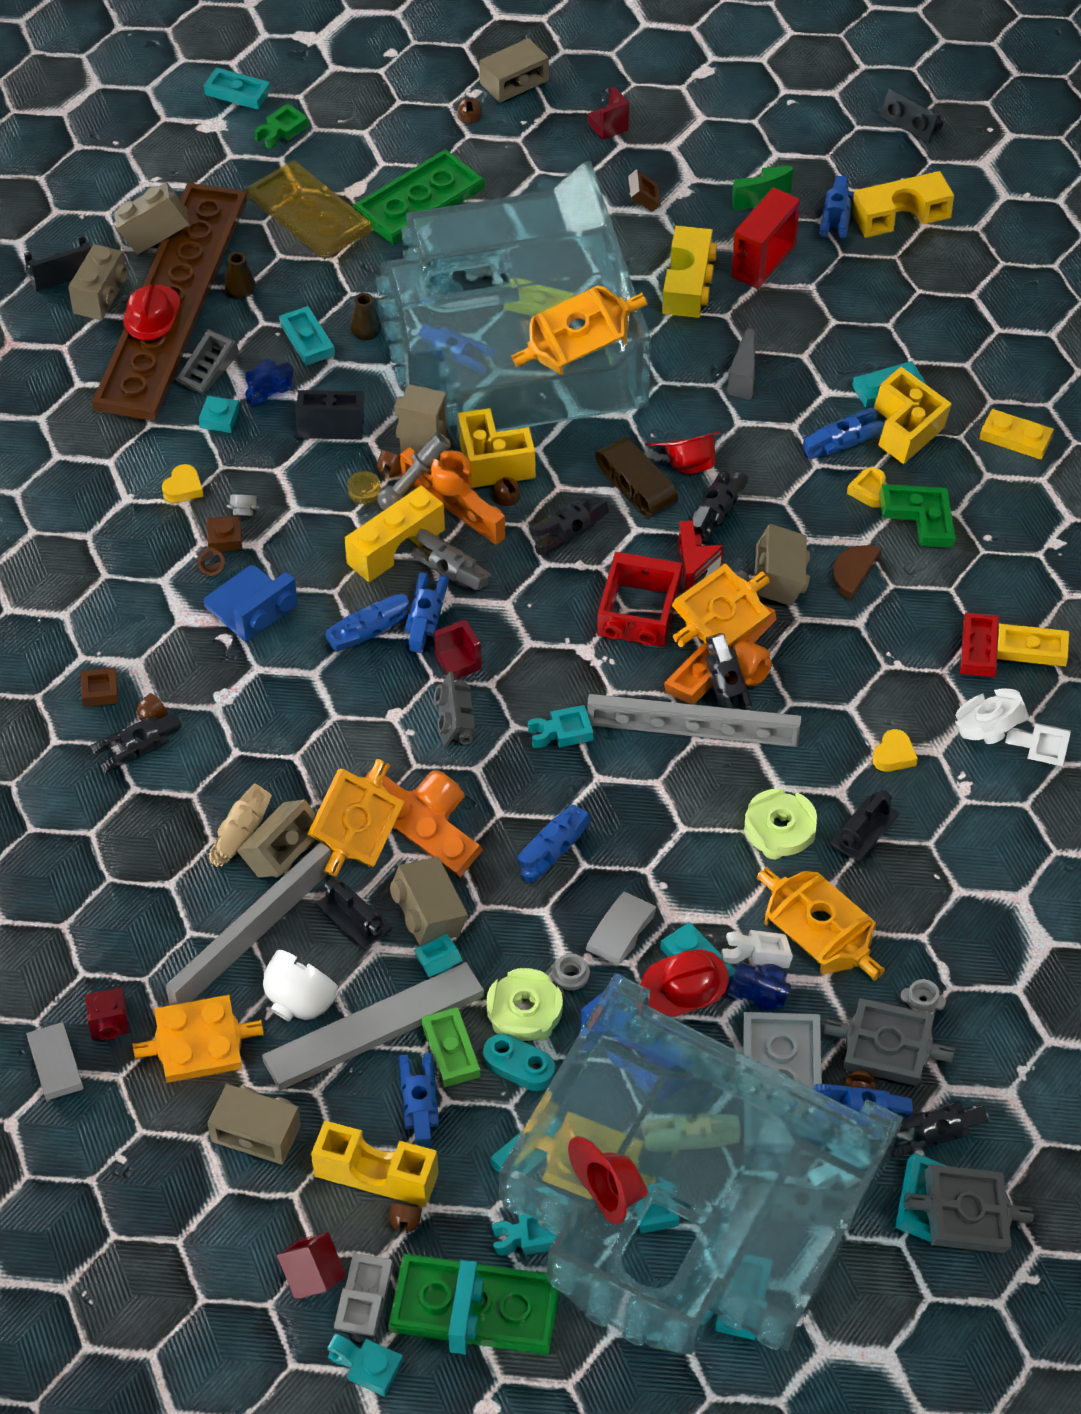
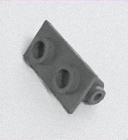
[434,671,476,748]

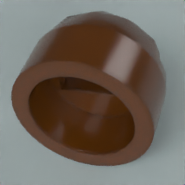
[458,97,482,124]
[377,450,401,478]
[493,477,520,507]
[197,547,226,576]
[137,693,168,721]
[845,1070,876,1090]
[389,1203,422,1233]

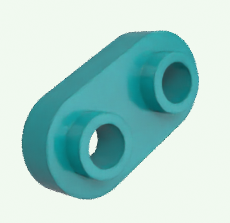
[483,1034,555,1091]

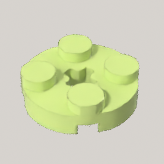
[744,789,817,859]
[487,968,563,1041]

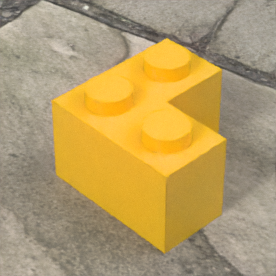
[874,367,952,464]
[458,408,536,488]

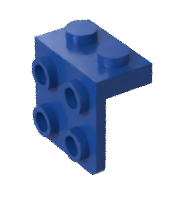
[204,565,298,642]

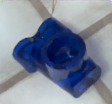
[245,359,294,406]
[726,961,791,1010]

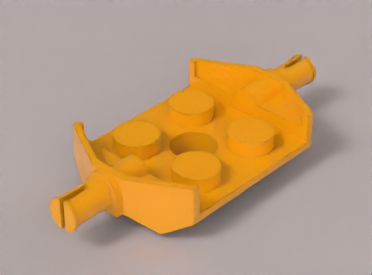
[511,286,648,375]
[757,867,885,981]

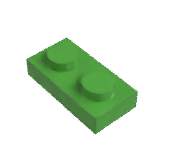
[421,1007,481,1088]

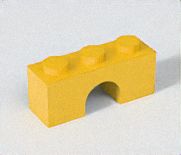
[851,171,954,238]
[662,225,718,318]
[344,485,445,583]
[311,1120,439,1207]

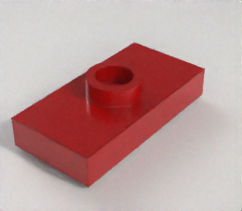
[960,613,999,677]

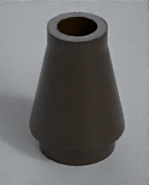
[224,252,256,299]
[350,293,382,340]

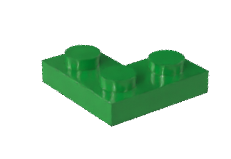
[879,484,956,547]

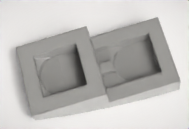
[586,892,657,965]
[26,1022,83,1101]
[334,1253,394,1337]

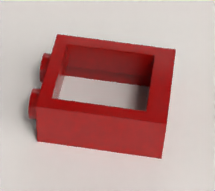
[731,188,800,289]
[597,552,682,647]

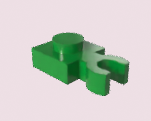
[254,104,309,149]

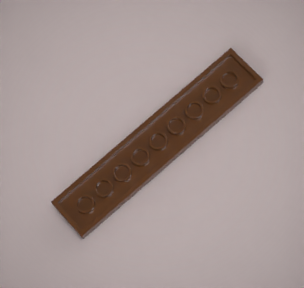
[92,182,247,421]

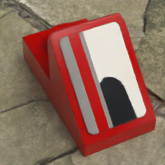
[678,521,723,592]

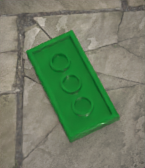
[352,149,486,245]
[388,1253,562,1355]

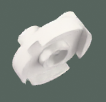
[955,688,1029,744]

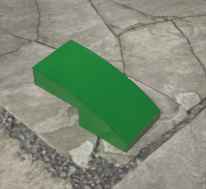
[732,165,793,210]

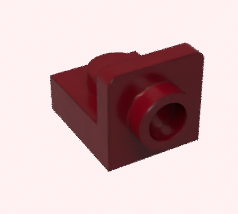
[85,988,130,1041]

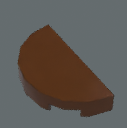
[832,545,882,601]

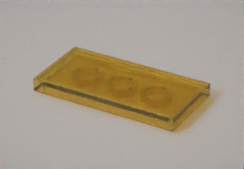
[246,160,372,260]

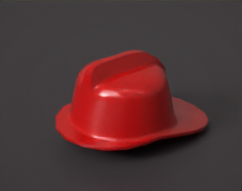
[124,284,180,341]
[645,432,721,474]
[640,949,729,1017]
[568,1136,648,1225]

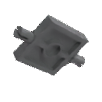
[824,998,955,1086]
[903,1164,1034,1253]

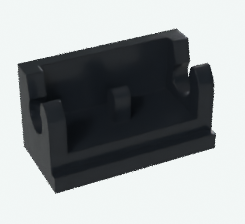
[24,235,92,291]
[295,390,364,440]

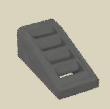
[727,328,755,400]
[176,329,239,395]

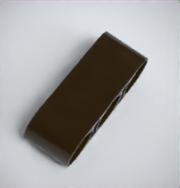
[595,436,678,518]

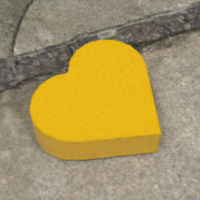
[162,464,204,503]
[847,467,885,508]
[872,729,918,772]

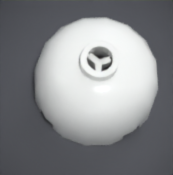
[263,950,340,1021]

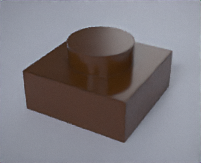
[628,170,661,212]
[206,515,243,551]
[80,667,119,707]

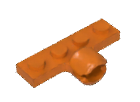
[400,447,505,545]
[664,605,777,705]
[365,769,483,878]

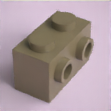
[479,38,549,103]
[114,182,190,255]
[68,244,128,321]
[394,384,448,453]
[755,524,810,606]
[236,799,316,878]
[390,856,468,946]
[207,1084,301,1165]

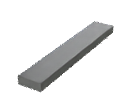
[587,694,801,747]
[166,843,331,1005]
[262,962,484,1091]

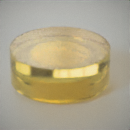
[347,471,381,504]

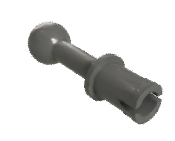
[377,432,451,510]

